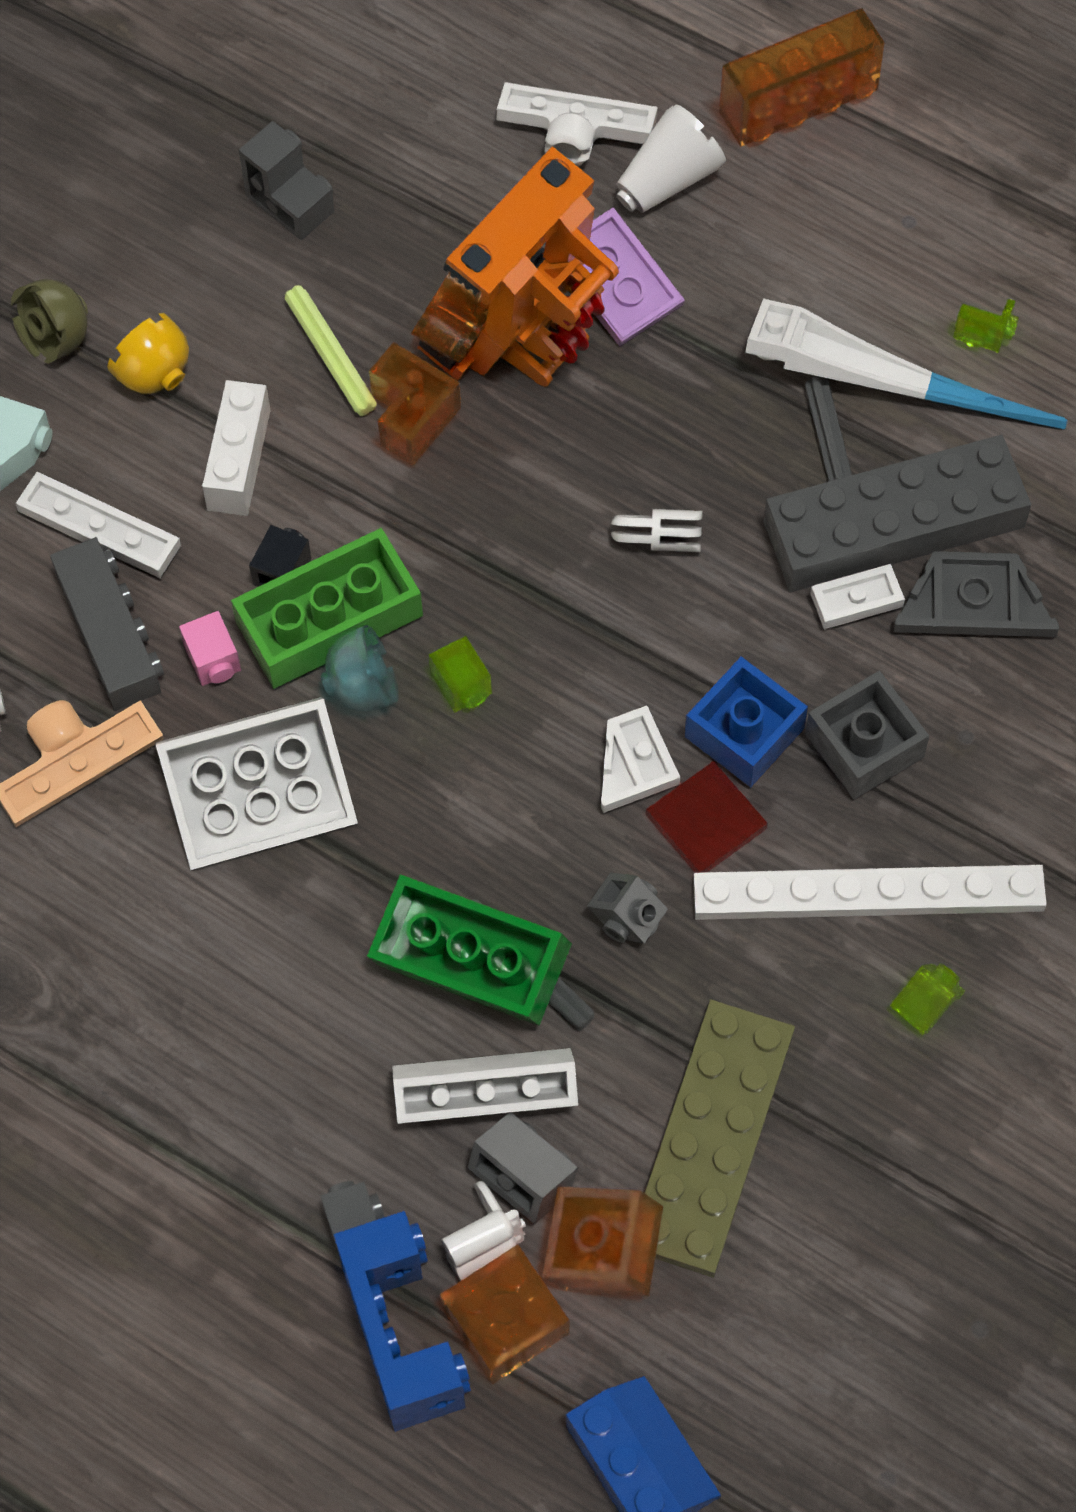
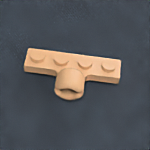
[0,700,163,827]

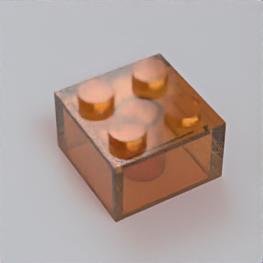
[542,1187,663,1296]
[440,1245,570,1385]

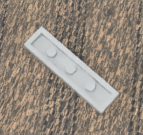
[15,472,181,578]

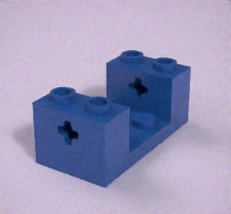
[334,1211,471,1432]

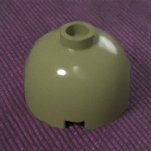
[11,279,88,363]

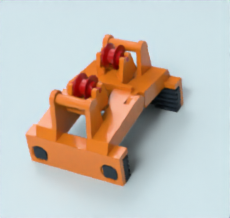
[418,146,619,387]

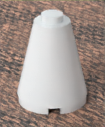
[616,105,726,213]

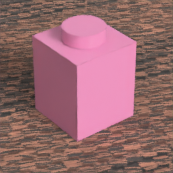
[179,611,241,686]

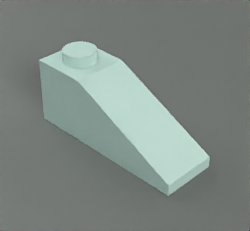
[0,396,52,491]

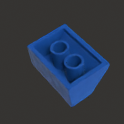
[566,1376,721,1512]

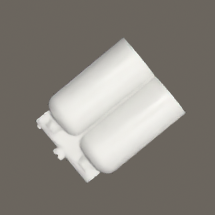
[441,1181,526,1282]

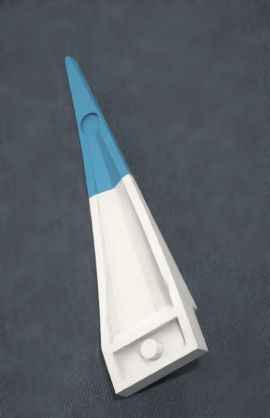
[745,298,1068,429]

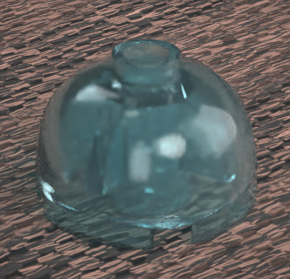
[321,625,399,712]

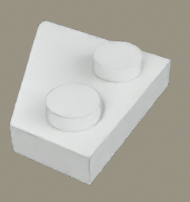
[601,705,680,813]

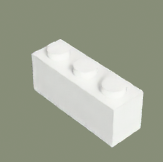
[202,380,271,516]

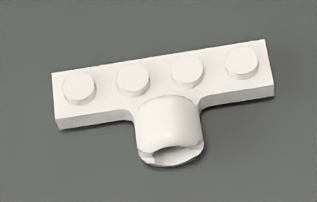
[497,82,658,166]

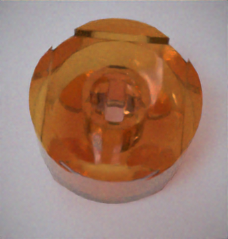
[411,272,489,363]

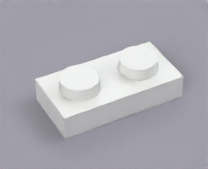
[810,564,905,629]

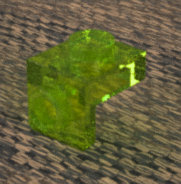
[953,298,1019,353]
[890,963,966,1035]

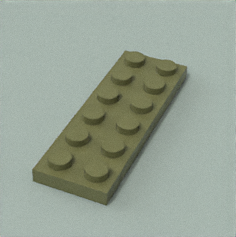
[627,999,795,1278]

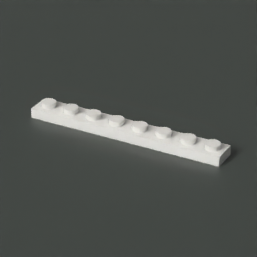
[693,865,1046,920]

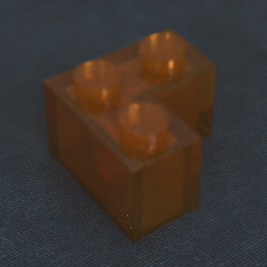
[369,342,461,465]

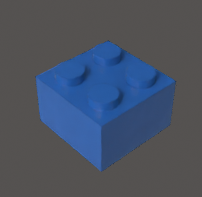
[685,657,808,788]

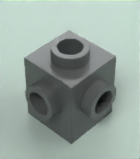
[587,872,668,943]

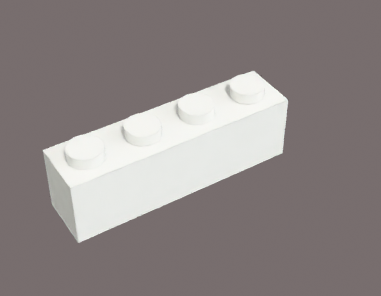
[392,1048,578,1124]

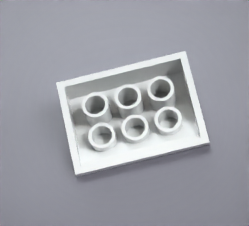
[155,697,358,870]

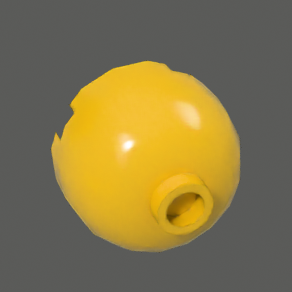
[108,313,189,394]

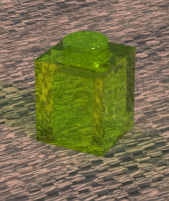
[429,636,492,712]

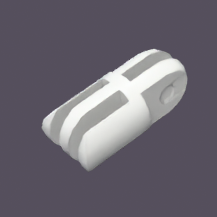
[611,509,703,552]

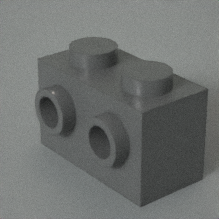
[468,1112,578,1224]

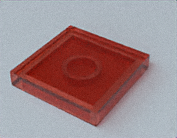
[646,761,768,873]

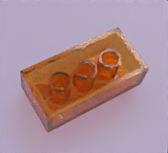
[719,8,885,147]

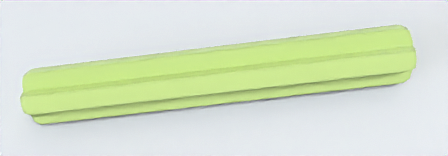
[285,285,377,416]

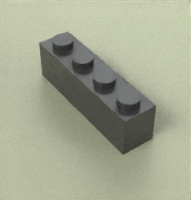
[50,537,164,711]

